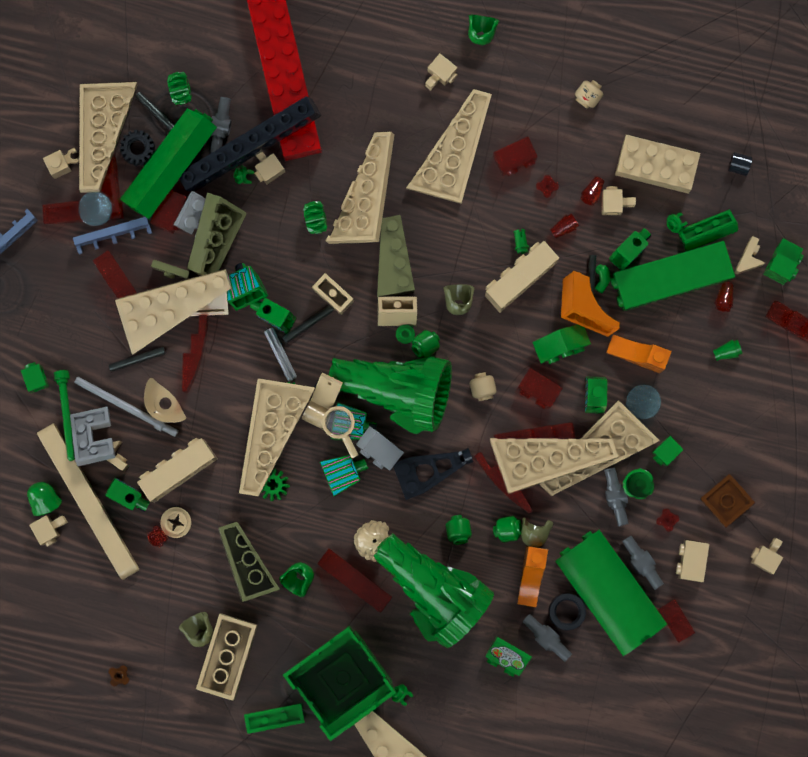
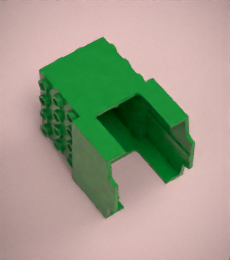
[283,626,396,741]

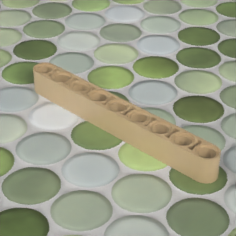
[37,423,139,580]

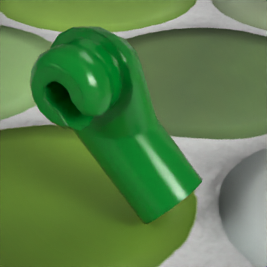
[595,264,611,294]

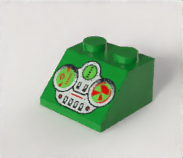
[485,636,532,677]

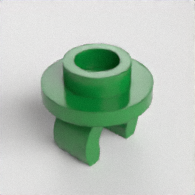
[234,165,254,184]
[667,213,688,233]
[396,325,415,344]
[392,684,413,706]

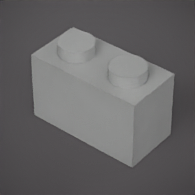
[356,426,404,471]

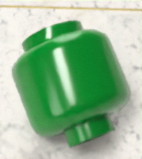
[411,330,440,358]
[445,515,472,545]
[493,516,522,543]

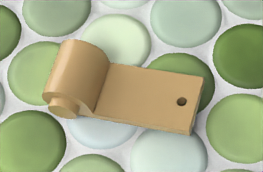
[302,373,343,429]

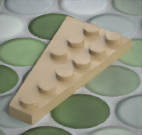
[79,82,138,193]
[406,89,492,204]
[326,132,395,244]
[115,269,231,355]
[239,378,315,496]
[539,400,660,496]
[489,438,618,494]
[354,711,427,757]

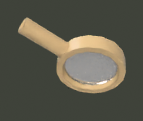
[322,406,358,458]

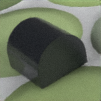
[728,152,752,176]

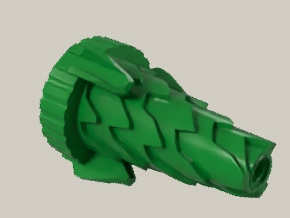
[328,357,452,434]
[373,533,494,648]

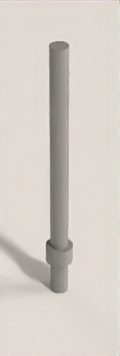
[74,377,179,437]

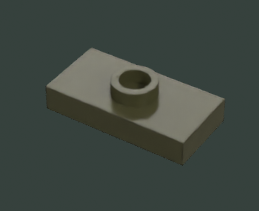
[151,260,191,280]

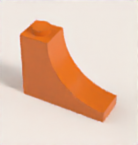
[561,271,620,337]
[606,334,672,373]
[517,546,548,607]

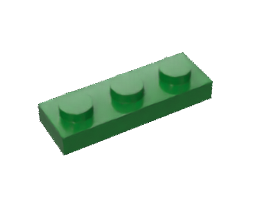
[244,703,305,734]

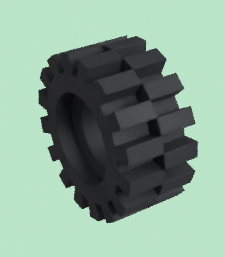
[120,130,156,166]

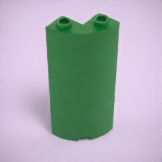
[555,530,667,656]

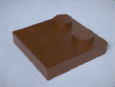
[700,474,755,528]

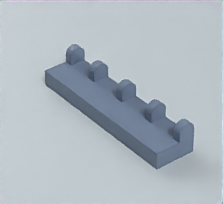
[0,209,38,254]
[73,217,152,254]

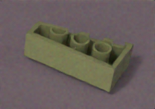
[187,193,247,276]
[377,215,415,300]
[218,522,280,602]

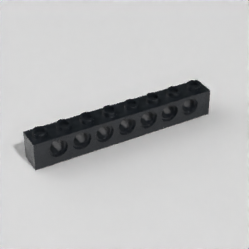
[180,96,321,192]

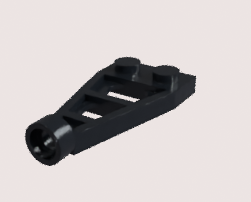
[393,448,474,500]

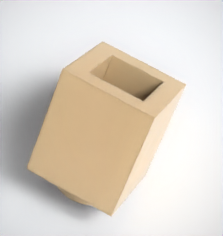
[425,53,458,91]
[43,148,80,179]
[254,151,285,185]
[602,186,636,215]
[29,515,68,547]
[750,538,783,574]

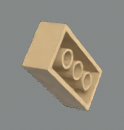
[615,135,700,194]
[485,241,559,313]
[137,438,218,503]
[196,614,258,701]

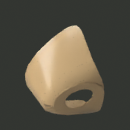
[144,378,186,423]

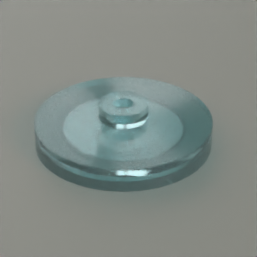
[79,192,112,226]
[626,385,661,419]

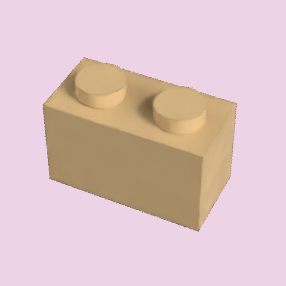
[312,273,354,315]
[377,297,417,326]
[676,540,709,582]

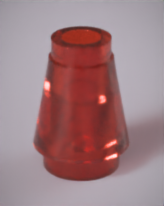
[580,176,605,206]
[550,213,580,239]
[714,282,734,312]

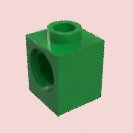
[21,362,49,393]
[652,436,684,466]

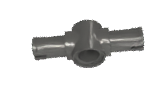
[209,97,231,153]
[604,467,629,527]
[622,536,664,590]
[523,614,572,662]

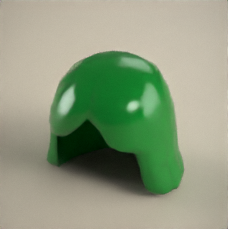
[468,14,499,45]
[623,468,654,499]
[27,482,62,516]
[279,562,314,597]

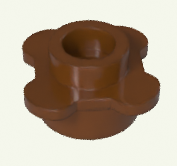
[108,665,129,687]

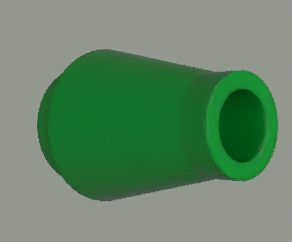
[713,339,743,361]

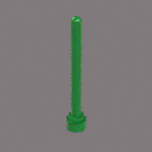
[54,370,75,461]

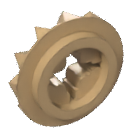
[160,507,191,538]

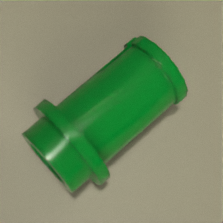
[513,229,530,254]

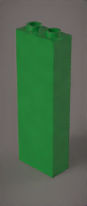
[120,108,217,219]
[611,241,735,311]

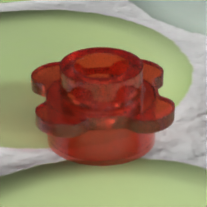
[536,175,559,198]
[656,508,679,531]
[148,526,168,547]

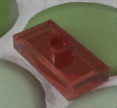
[658,599,695,643]

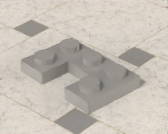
[70,407,115,466]

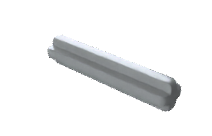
[264,328,297,381]

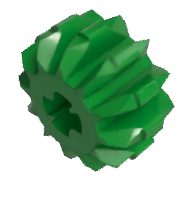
[167,72,192,105]
[303,201,327,234]
[261,468,290,501]

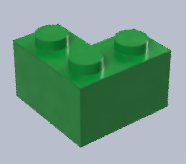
[763,238,804,285]
[532,324,591,364]

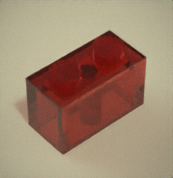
[493,136,538,176]
[150,190,187,234]
[517,368,563,410]

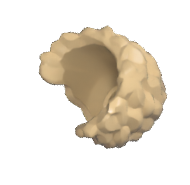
[354,520,389,562]

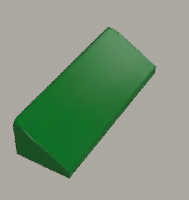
[678,209,738,252]

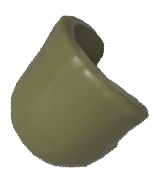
[443,284,474,315]
[521,517,553,548]
[179,612,214,647]

